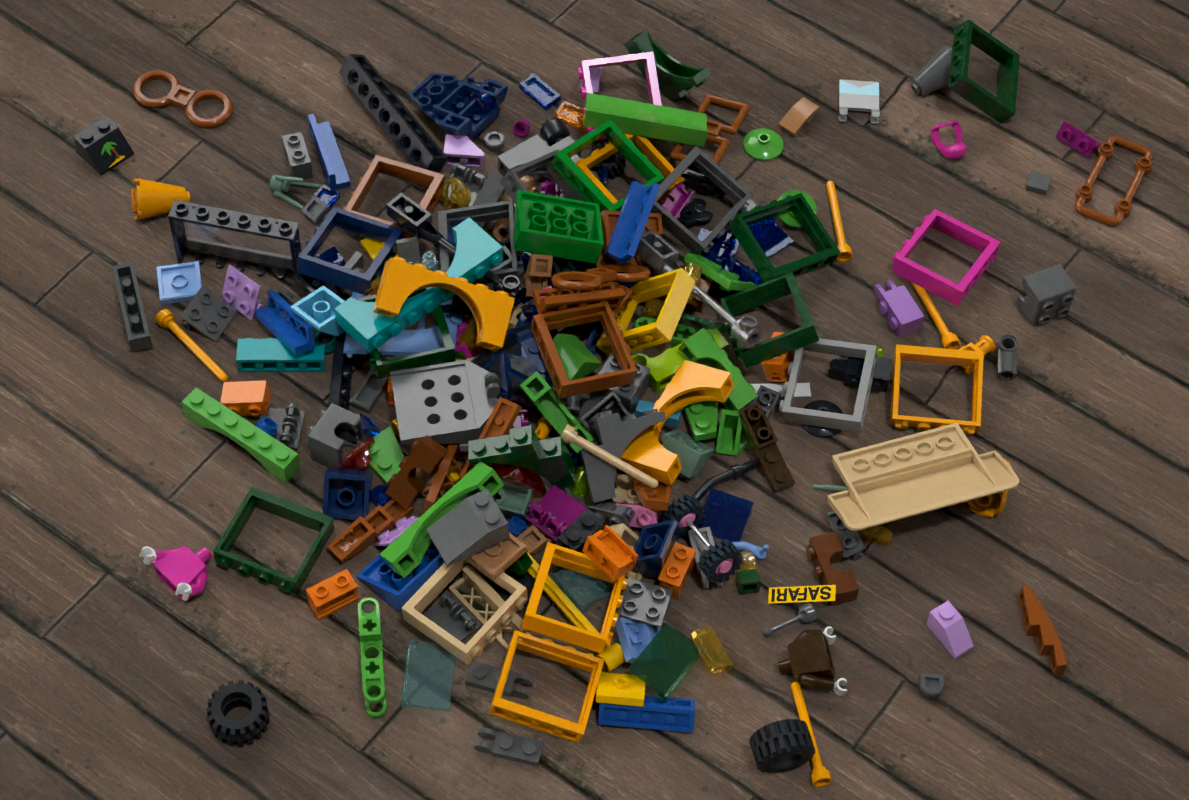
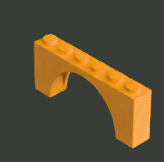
[372,257,515,351]
[621,360,735,486]

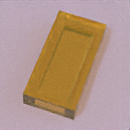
[690,627,733,673]

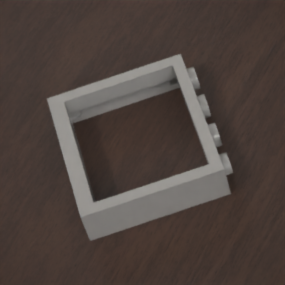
[779,338,878,433]

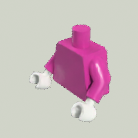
[139,546,212,602]

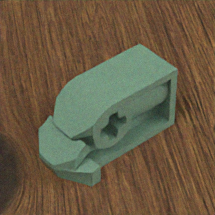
[492,480,534,522]

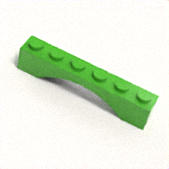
[181,388,300,483]
[380,462,505,578]

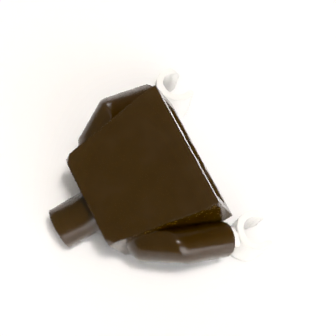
[778,626,848,696]

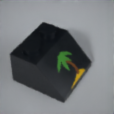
[73,116,134,176]

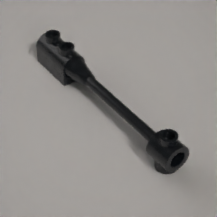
[386,193,527,306]

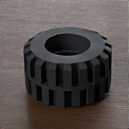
[207,680,270,747]
[749,719,815,773]

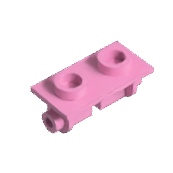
[616,503,663,528]

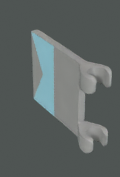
[838,79,880,124]

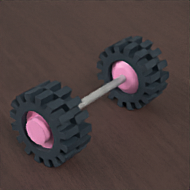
[661,494,743,583]

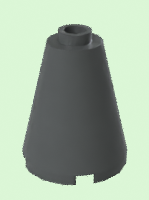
[910,45,956,96]

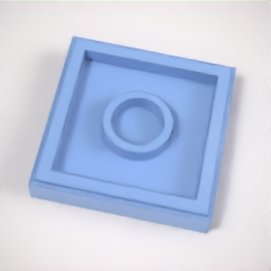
[156,261,202,305]

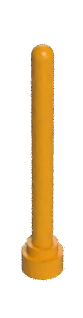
[826,181,853,262]
[911,282,961,349]
[155,309,228,382]
[791,682,832,787]

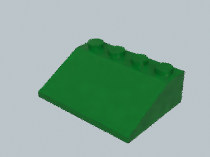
[513,190,604,264]

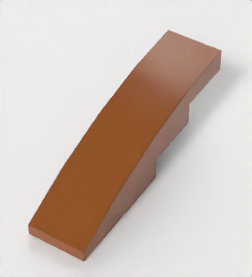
[327,498,414,562]
[1018,584,1067,676]

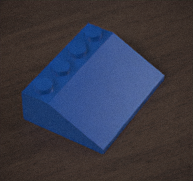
[356,542,444,613]

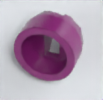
[513,119,531,137]

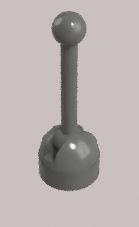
[763,603,817,637]

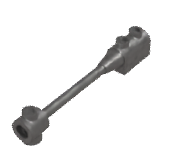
[635,230,762,349]

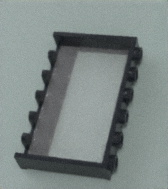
[168,200,302,285]

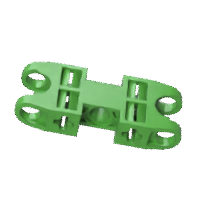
[358,598,387,718]

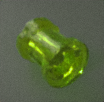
[568,467,588,496]

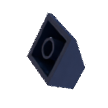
[323,468,373,520]
[634,519,678,579]

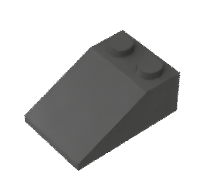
[427,489,510,567]

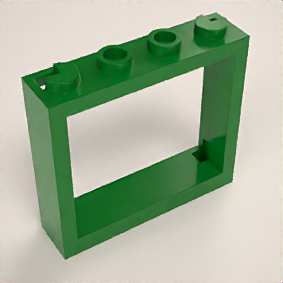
[552,120,665,215]

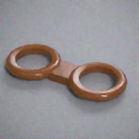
[133,70,233,128]
[551,264,651,290]

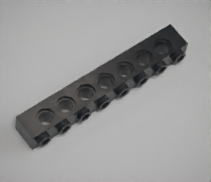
[339,54,448,173]

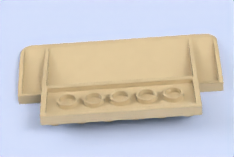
[827,423,1019,530]

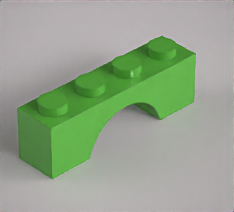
[678,327,758,411]
[519,371,594,455]

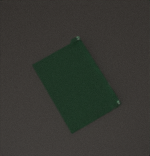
[628,623,703,701]

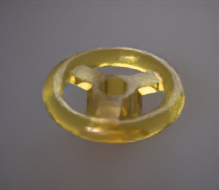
[442,177,471,210]

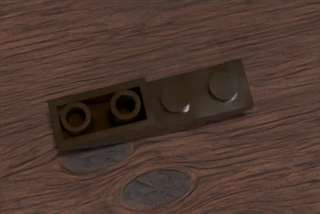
[738,402,795,493]

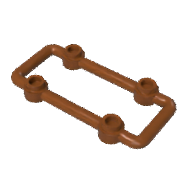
[1075,136,1153,226]

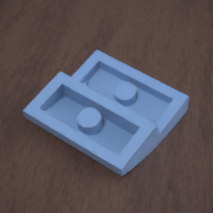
[615,617,670,665]

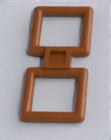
[670,94,750,165]

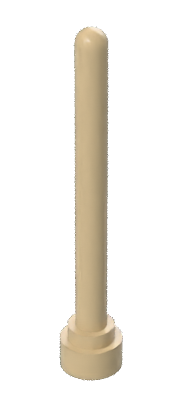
[560,424,658,488]

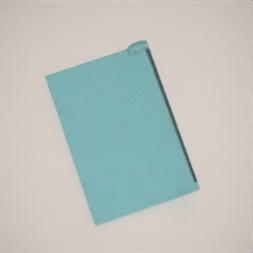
[400,640,455,711]

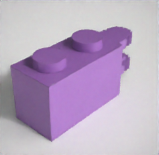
[874,279,924,337]

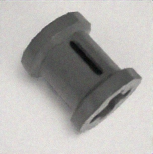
[565,394,585,419]

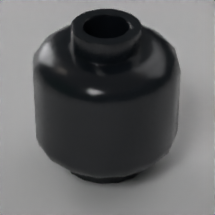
[540,118,570,146]

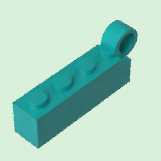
[236,330,336,372]

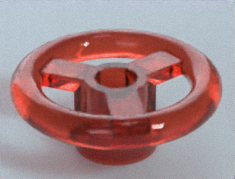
[339,438,375,471]

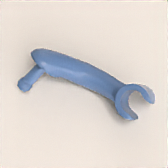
[720,540,769,559]

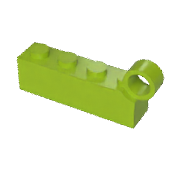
[631,326,729,394]

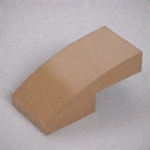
[778,97,820,137]
[524,254,553,297]
[516,525,556,555]

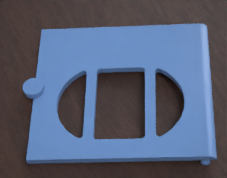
[343,291,464,358]

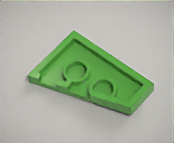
[684,253,756,292]
[683,401,718,442]
[356,425,404,488]

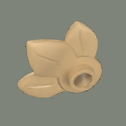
[610,474,643,506]

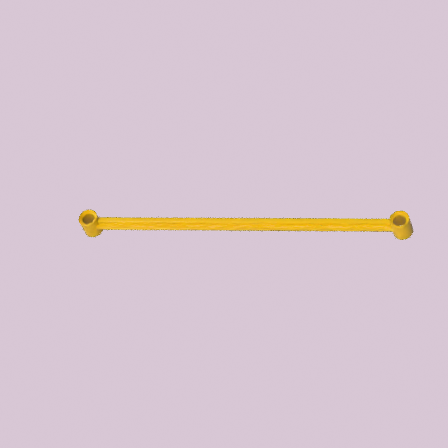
[391,418,625,673]

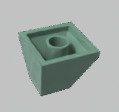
[661,429,715,479]

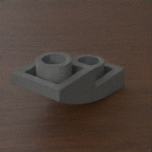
[750,385,781,420]

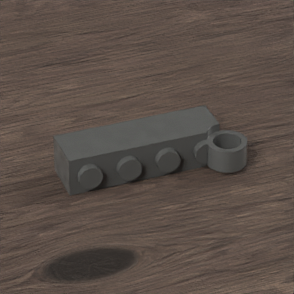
[112,262,153,352]

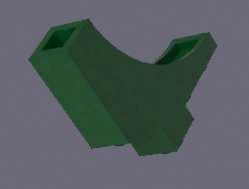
[624,30,711,101]
[468,425,576,488]

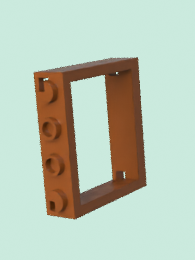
[343,155,445,239]
[531,301,638,399]

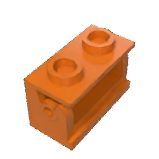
[761,332,794,382]
[220,380,272,416]
[582,525,638,582]
[658,542,696,600]
[306,569,360,620]

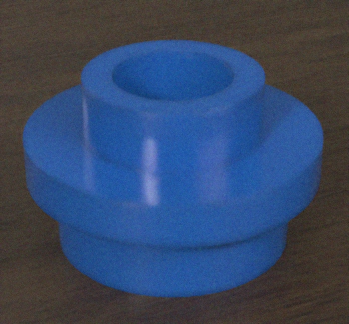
[256,417,278,437]
[507,516,527,537]

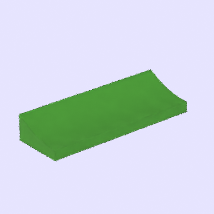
[583,93,708,147]

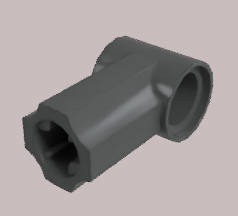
[996,334,1019,380]

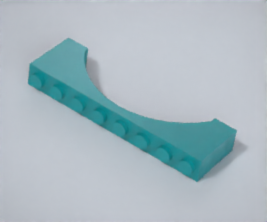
[334,218,503,353]

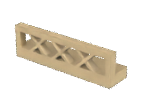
[448,564,529,652]

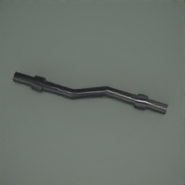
[657,459,757,523]

